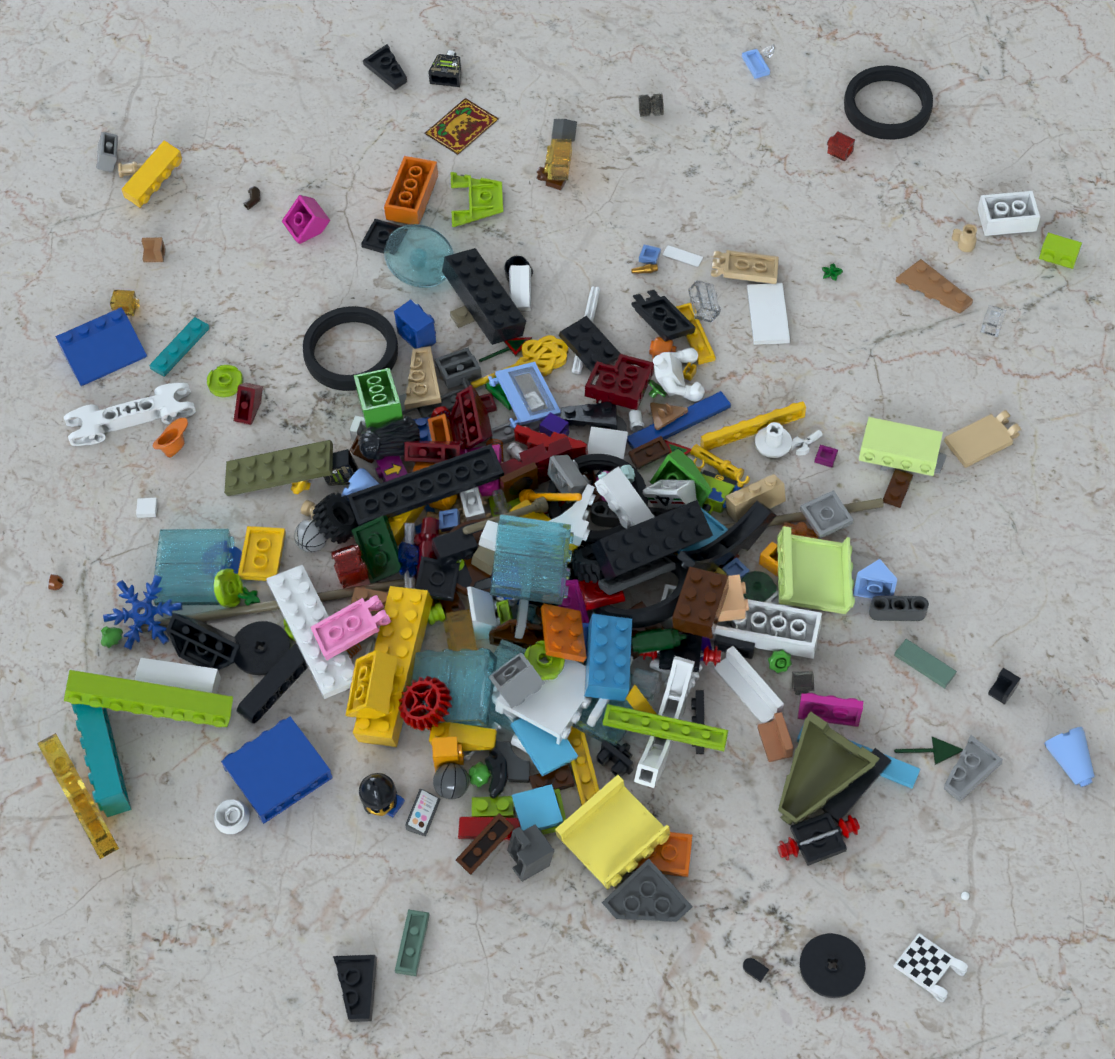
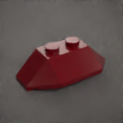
[449,385,493,449]

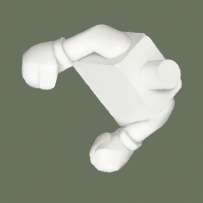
[653,347,705,402]

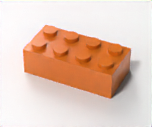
[384,156,438,226]

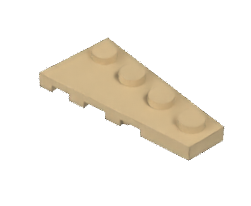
[404,346,441,410]

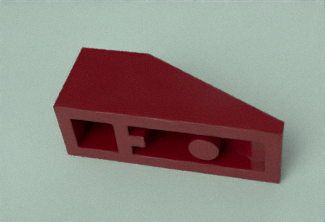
[404,441,465,463]

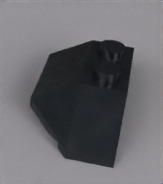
[166,613,241,671]

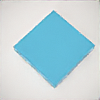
[512,784,563,831]

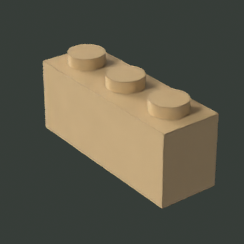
[725,474,786,523]

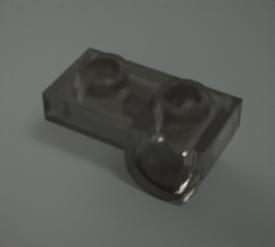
[790,671,814,695]

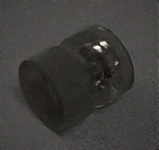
[638,93,664,117]

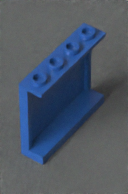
[221,716,333,824]

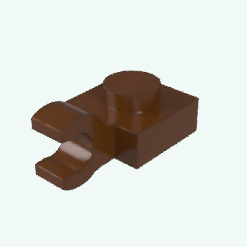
[536,167,568,190]

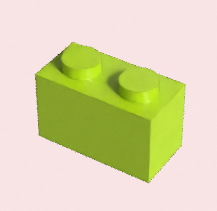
[1039,232,1082,269]

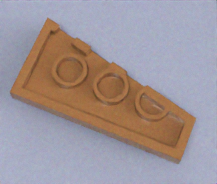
[896,259,973,313]

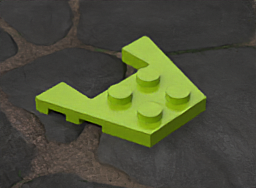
[450,172,503,227]

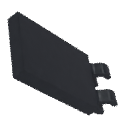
[631,289,695,342]

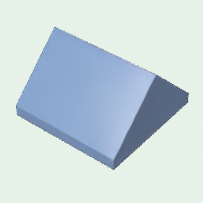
[853,559,897,599]

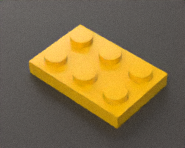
[238,526,286,581]

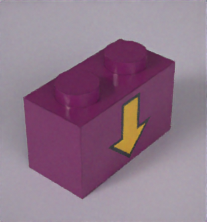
[375,456,408,483]

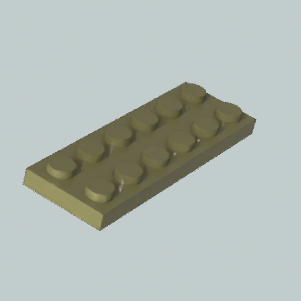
[224,440,333,496]

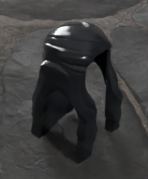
[358,416,420,460]

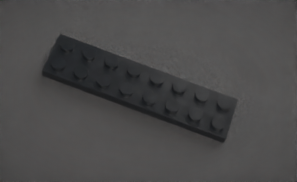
[347,444,504,527]

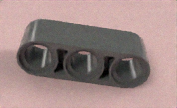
[869,596,929,621]

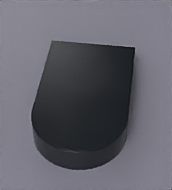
[743,958,769,983]

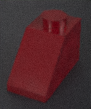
[233,382,263,425]

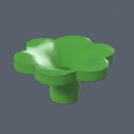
[649,380,667,398]

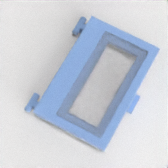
[488,362,561,429]

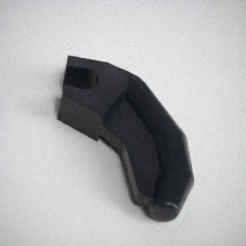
[484,747,507,799]

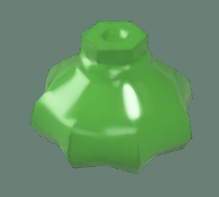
[101,626,123,648]
[768,650,792,673]
[468,762,491,788]

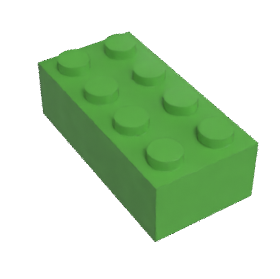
[354,368,403,428]

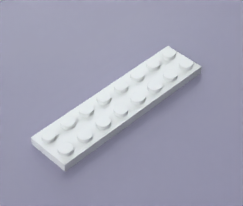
[266,565,354,699]

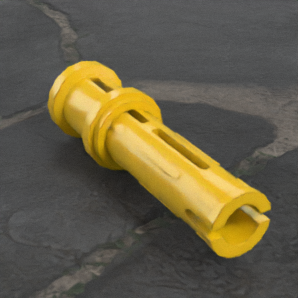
[690,444,744,483]

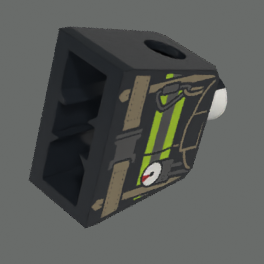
[428,50,461,87]
[324,449,359,486]

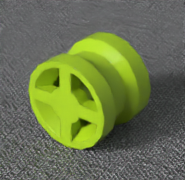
[428,602,446,625]

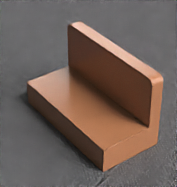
[757,712,794,762]

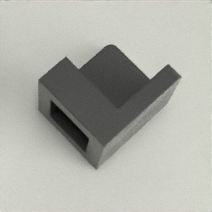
[552,119,577,142]

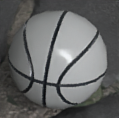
[294,519,327,553]

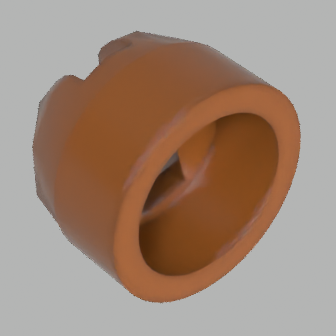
[48,574,64,590]

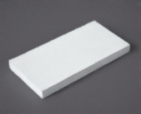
[747,283,790,345]

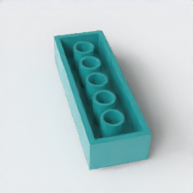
[71,704,131,817]

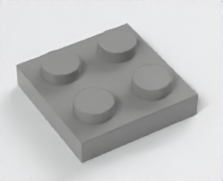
[800,490,853,539]

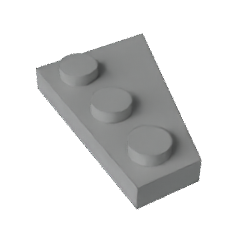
[944,735,1003,802]

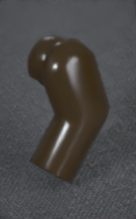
[243,186,260,210]

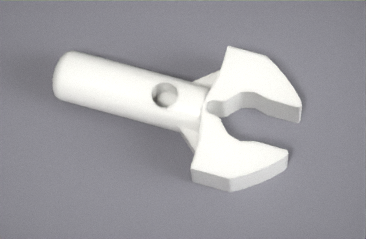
[791,430,823,455]

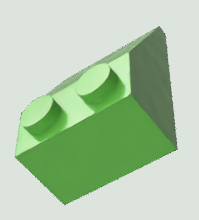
[650,449,713,507]

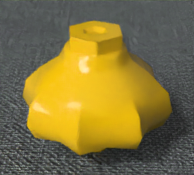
[291,480,311,494]

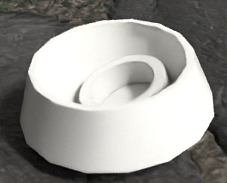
[214,799,250,834]

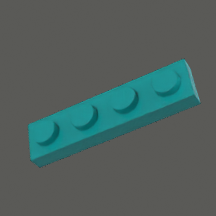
[149,317,210,377]

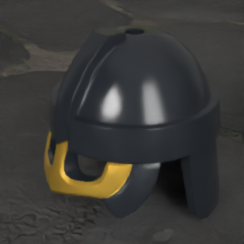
[359,773,397,816]

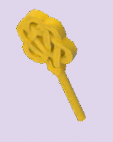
[470,335,568,388]

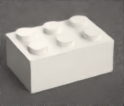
[977,191,1040,236]

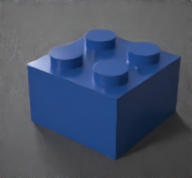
[394,299,436,349]

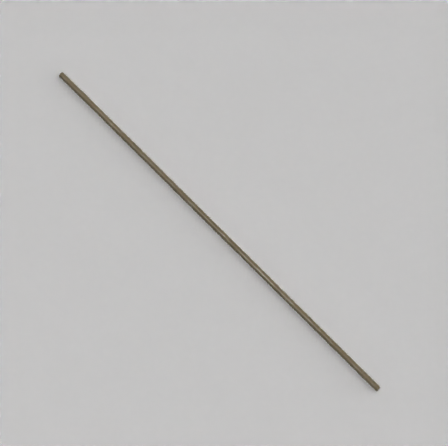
[141,498,884,632]

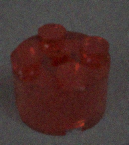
[331,544,368,589]

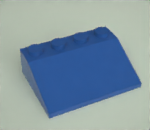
[55,307,147,386]

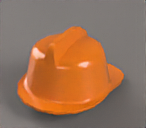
[153,418,188,458]

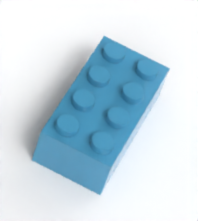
[584,614,632,701]

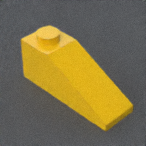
[429,722,497,751]

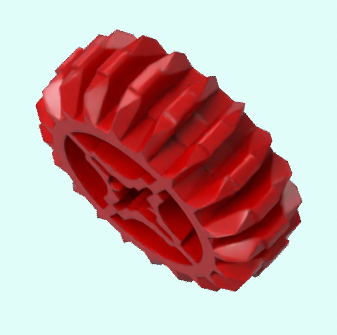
[398,676,453,731]

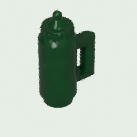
[631,628,687,654]

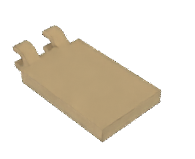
[711,250,779,284]
[944,410,1021,468]

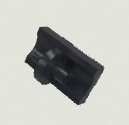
[596,740,633,777]

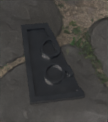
[561,402,617,430]
[333,955,377,1022]

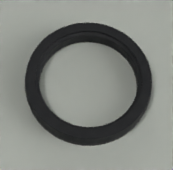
[844,65,933,140]
[303,306,398,391]
[547,454,648,546]
[593,554,688,628]

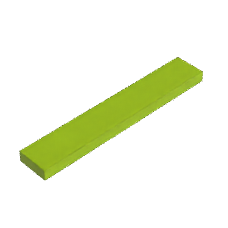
[603,704,729,752]

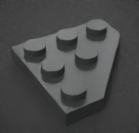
[602,859,693,922]

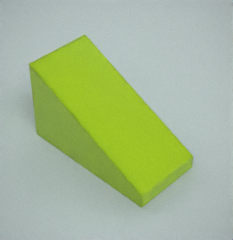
[496,599,514,625]

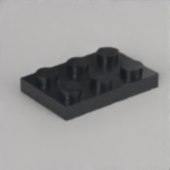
[558,316,621,372]

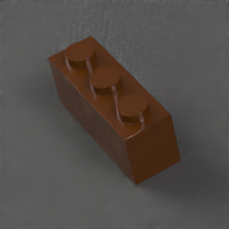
[456,813,515,875]

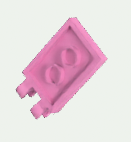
[310,595,391,660]

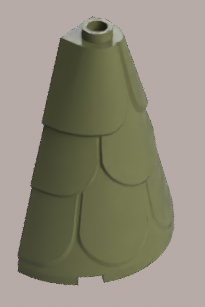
[778,711,880,825]

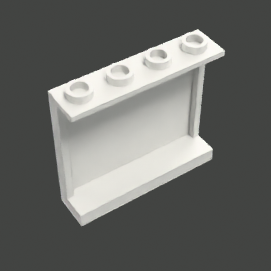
[495,641,592,745]

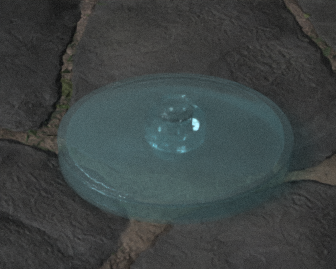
[384,224,454,288]

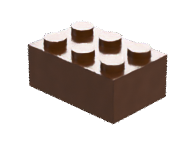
[672,567,729,639]

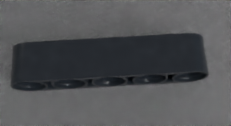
[237,643,308,724]

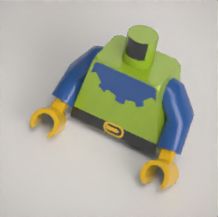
[693,458,750,515]

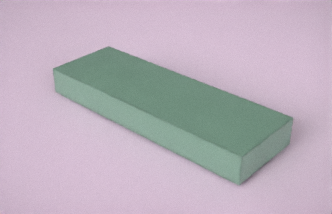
[894,639,957,689]
[395,909,430,977]

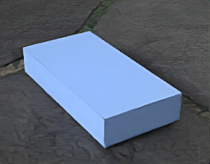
[742,49,770,79]

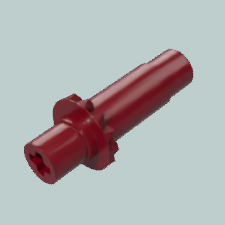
[414,517,440,577]

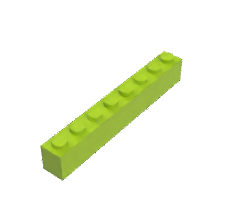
[64,670,233,727]

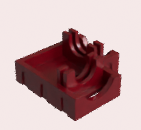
[585,354,654,410]

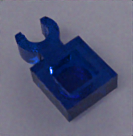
[398,542,419,578]

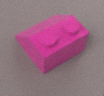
[282,195,330,244]

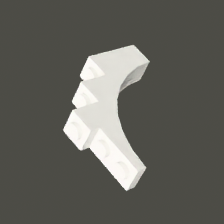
[479,484,596,562]
[634,656,695,788]

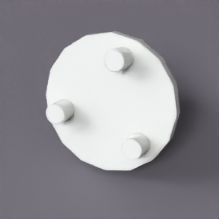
[755,422,792,458]

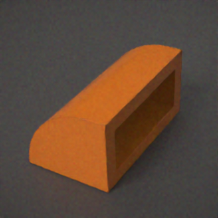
[428,414,453,441]

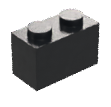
[432,528,478,567]

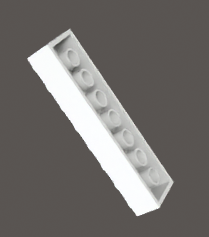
[660,584,822,659]

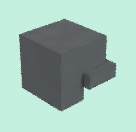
[507,824,555,882]

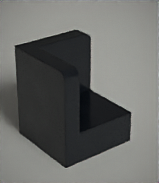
[988,668,1021,705]

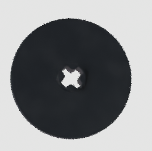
[234,621,291,675]
[799,933,866,998]

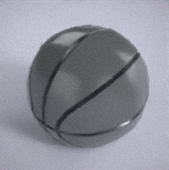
[433,763,469,800]

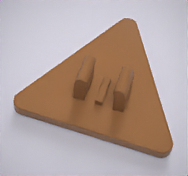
[650,402,688,430]

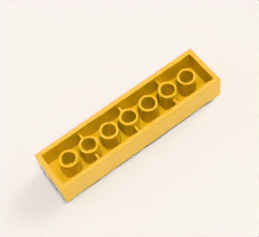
[353,586,433,747]

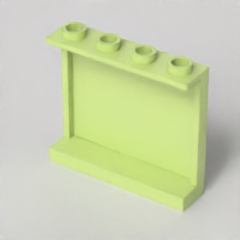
[777,526,855,614]

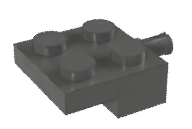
[435,347,482,389]

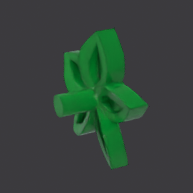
[822,263,843,281]
[238,587,260,606]

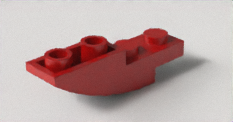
[514,424,588,458]

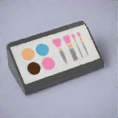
[405,789,441,836]

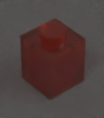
[827,131,855,162]

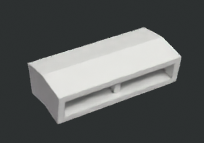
[509,265,531,311]

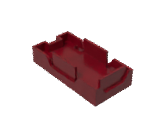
[500,437,576,485]

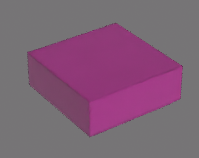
[814,444,838,468]

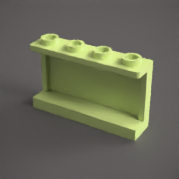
[859,417,943,476]

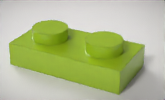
[472,796,514,818]

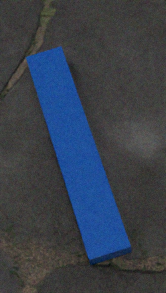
[627,391,731,449]

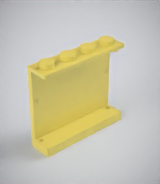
[555,775,670,890]

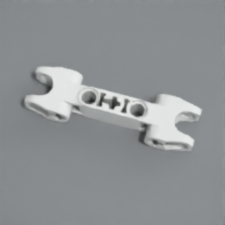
[64,383,196,446]

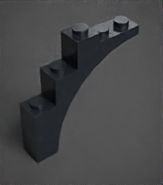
[677,501,777,572]

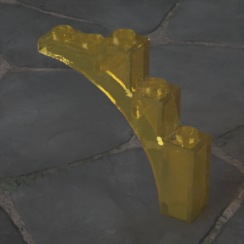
[37,733,119,859]

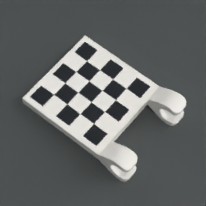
[894,933,968,1002]

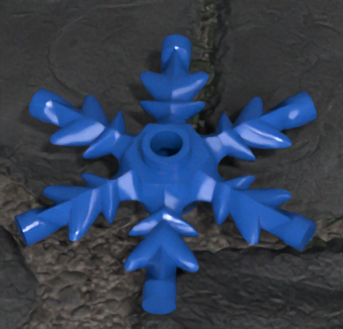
[103,575,183,650]

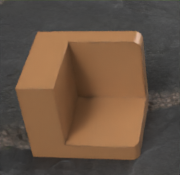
[141,237,166,262]

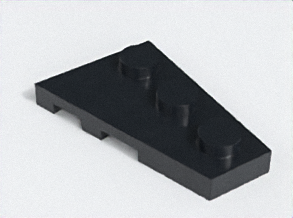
[363,44,407,90]

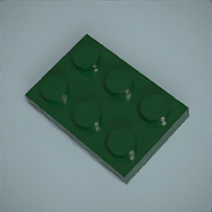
[352,516,406,584]

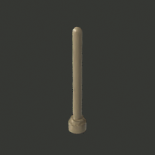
[463,497,548,534]

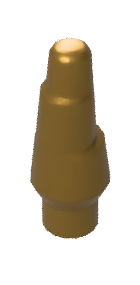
[631,264,658,274]

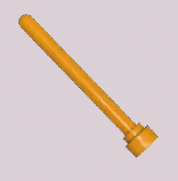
[519,489,582,503]

